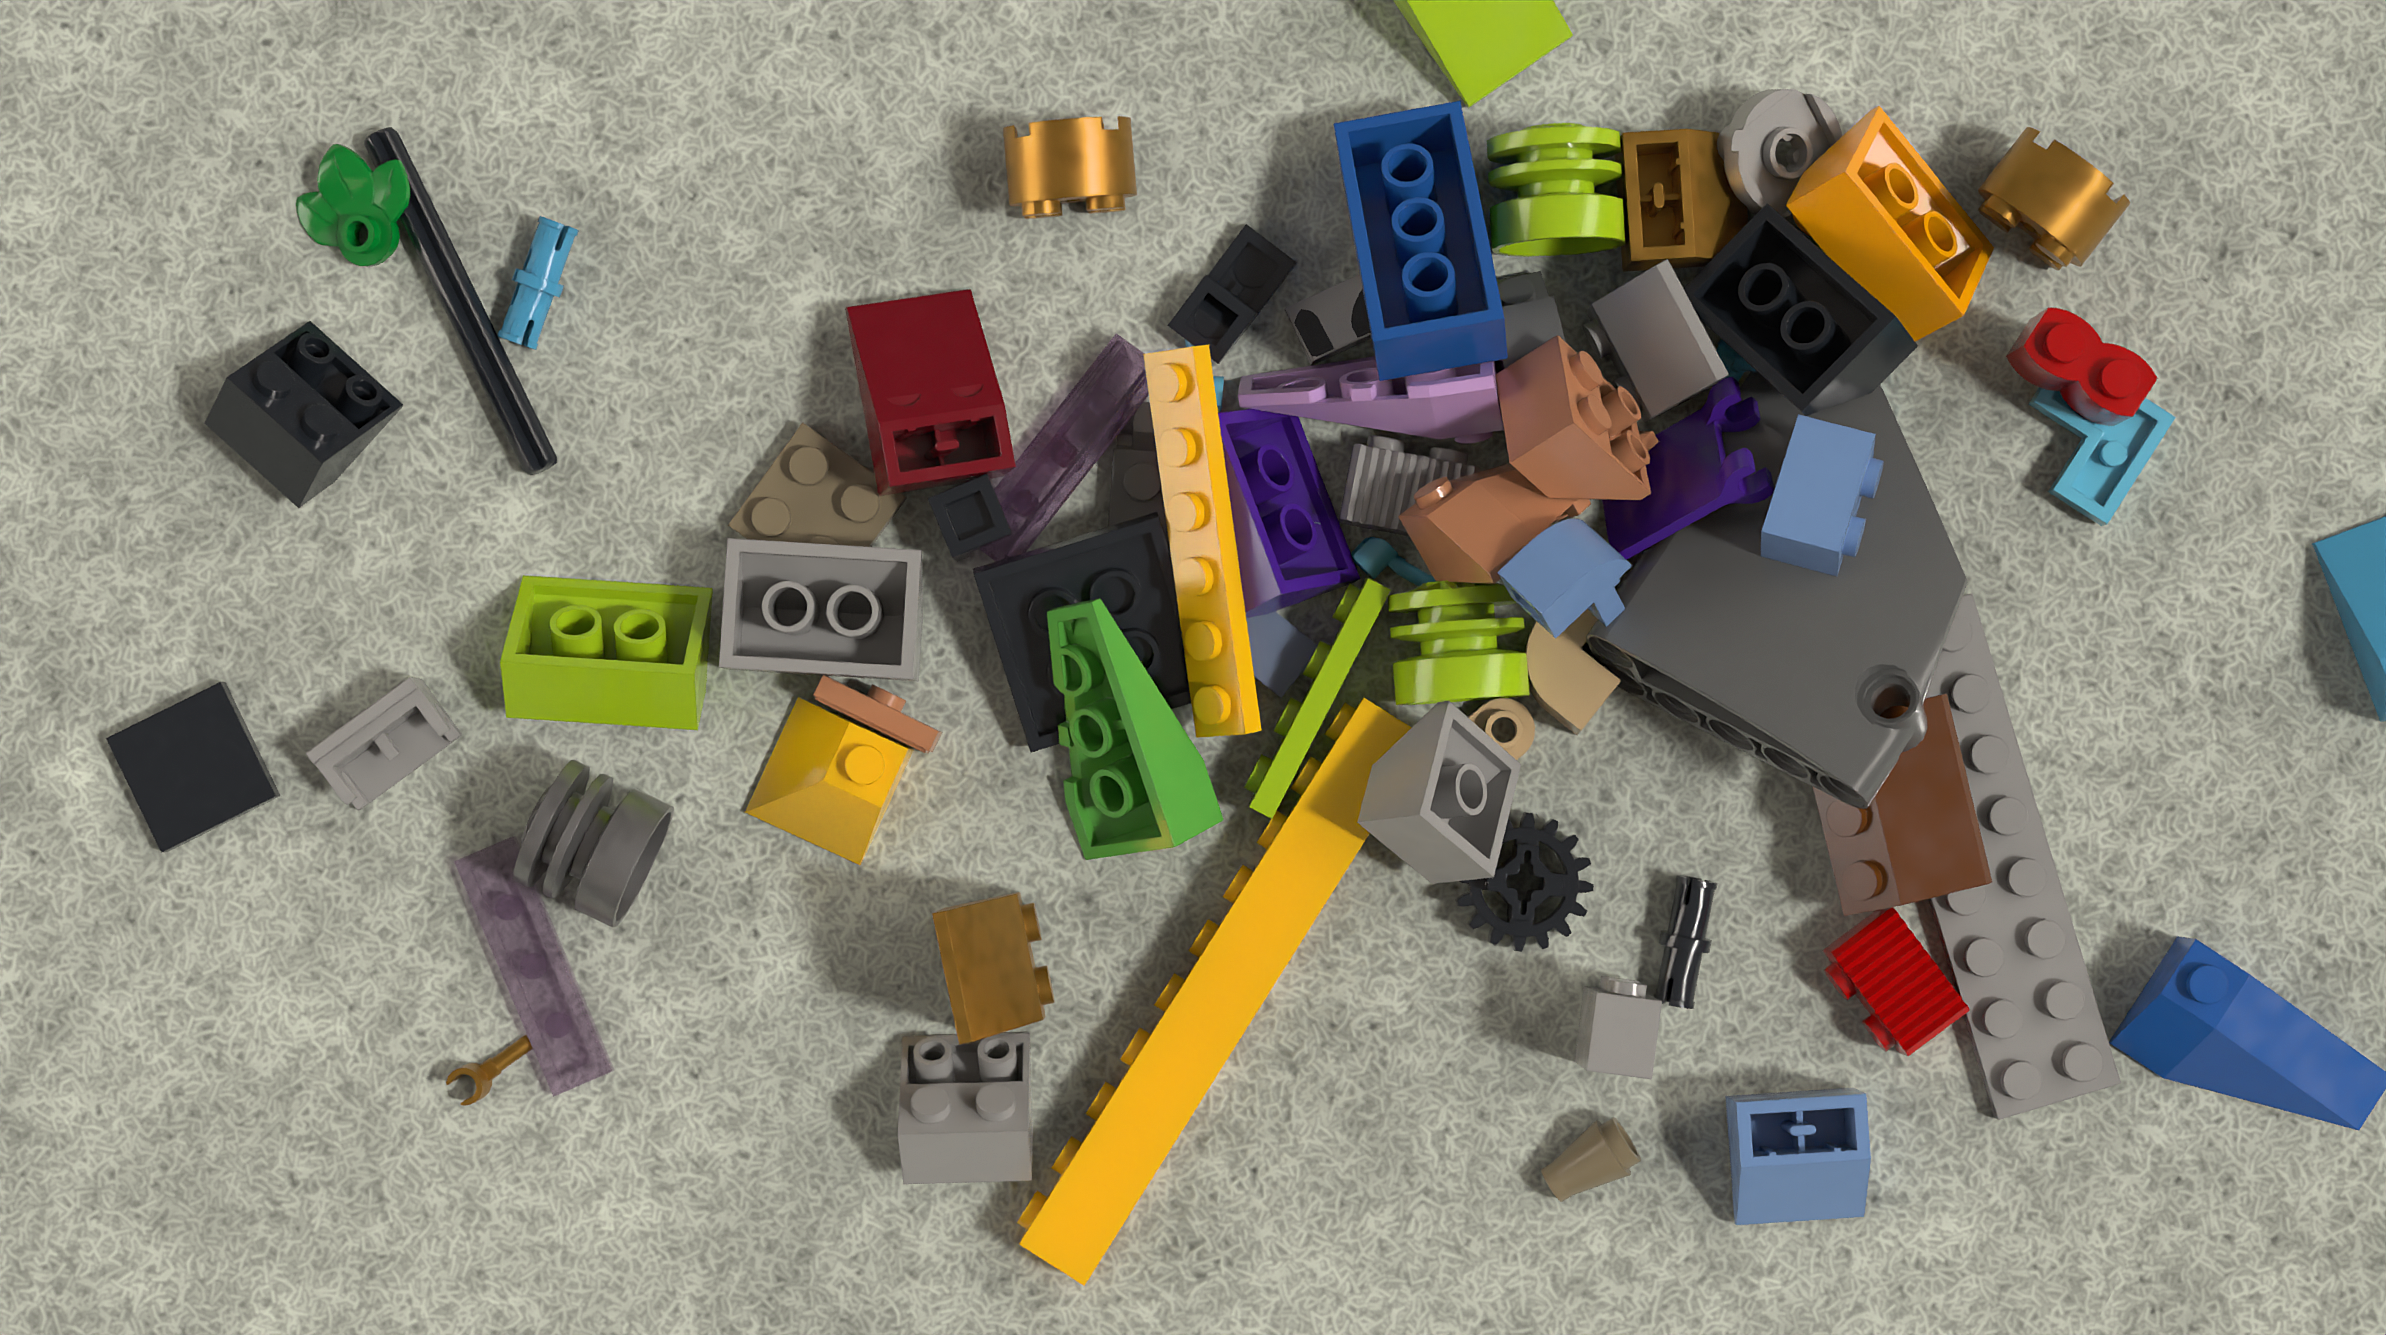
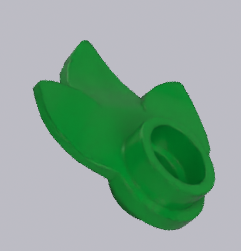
[296,144,410,267]

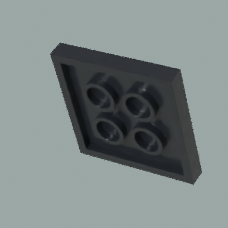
[973,512,1191,753]

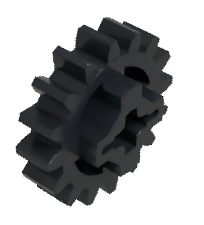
[1455,812,1594,952]

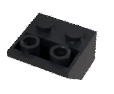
[204,321,403,508]

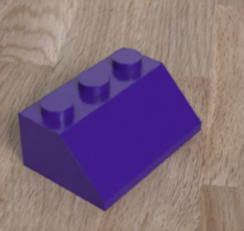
[1218,409,1361,618]

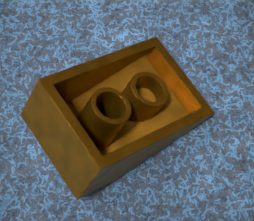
[932,892,1055,1045]

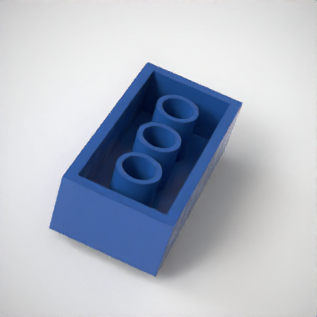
[1334,101,1508,381]

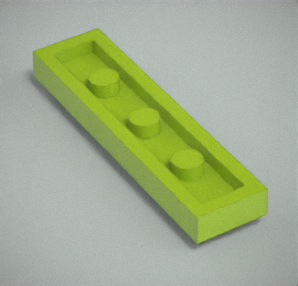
[1244,578,1391,819]

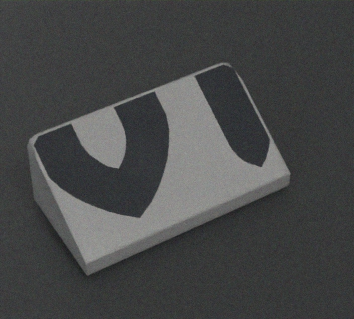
[1285,274,1372,366]

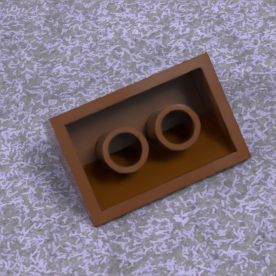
[1813,693,1992,916]

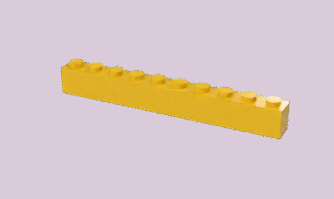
[1016,698,1412,1286]

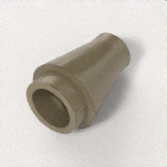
[1541,1117,1641,1202]

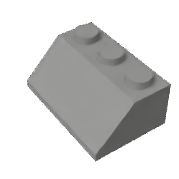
[719,538,923,682]

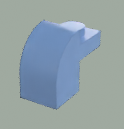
[1497,518,1632,639]

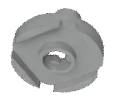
[1717,89,1842,216]

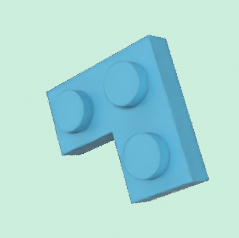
[2028,387,2176,526]

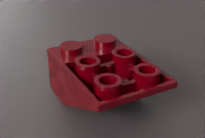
[845,289,1016,496]

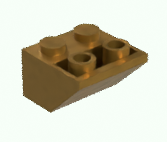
[1615,129,1748,272]

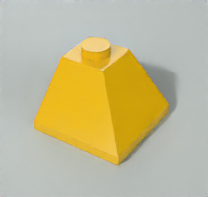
[745,697,914,865]

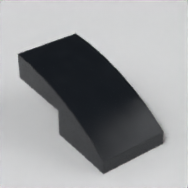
[1167,224,1297,364]

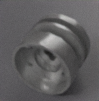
[513,760,674,927]

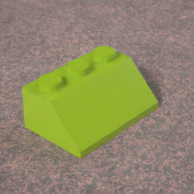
[500,575,713,730]

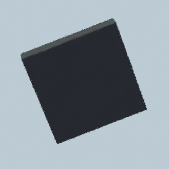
[106,682,281,853]

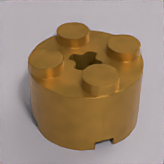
[1003,116,1137,219]
[1978,127,2130,271]

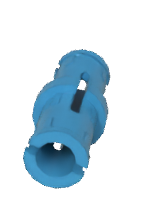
[497,216,579,350]

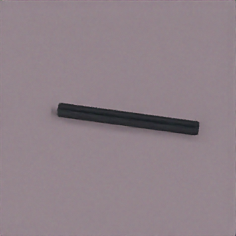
[364,127,557,475]

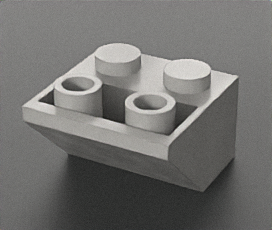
[898,1032,1033,1184]

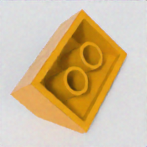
[1786,106,1994,342]

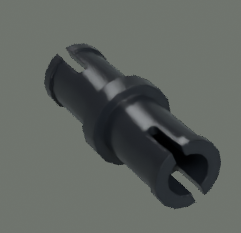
[1653,875,1718,1009]

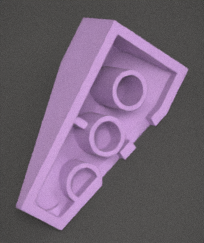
[1238,356,1504,443]

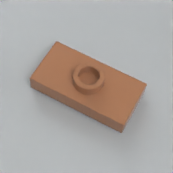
[813,675,943,754]

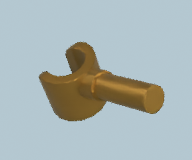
[446,1035,535,1106]

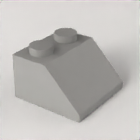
[1583,259,1729,423]
[1357,701,1521,884]

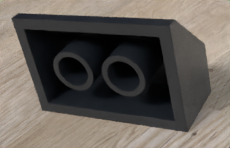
[1683,203,1918,416]

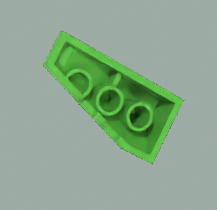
[1047,598,1224,860]

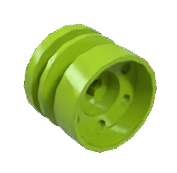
[1486,123,1626,257]
[1388,580,1530,705]

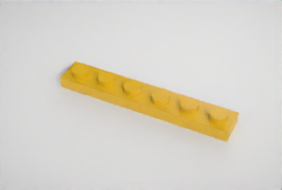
[1143,345,1262,738]

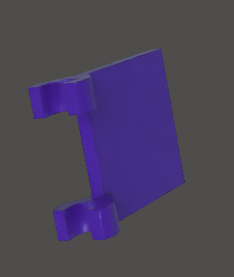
[1602,377,1774,560]

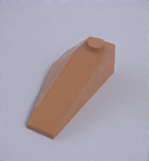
[1398,431,1659,584]

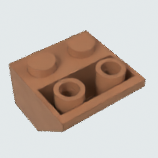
[1495,335,1651,500]

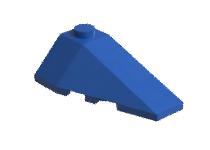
[2109,936,2386,1130]

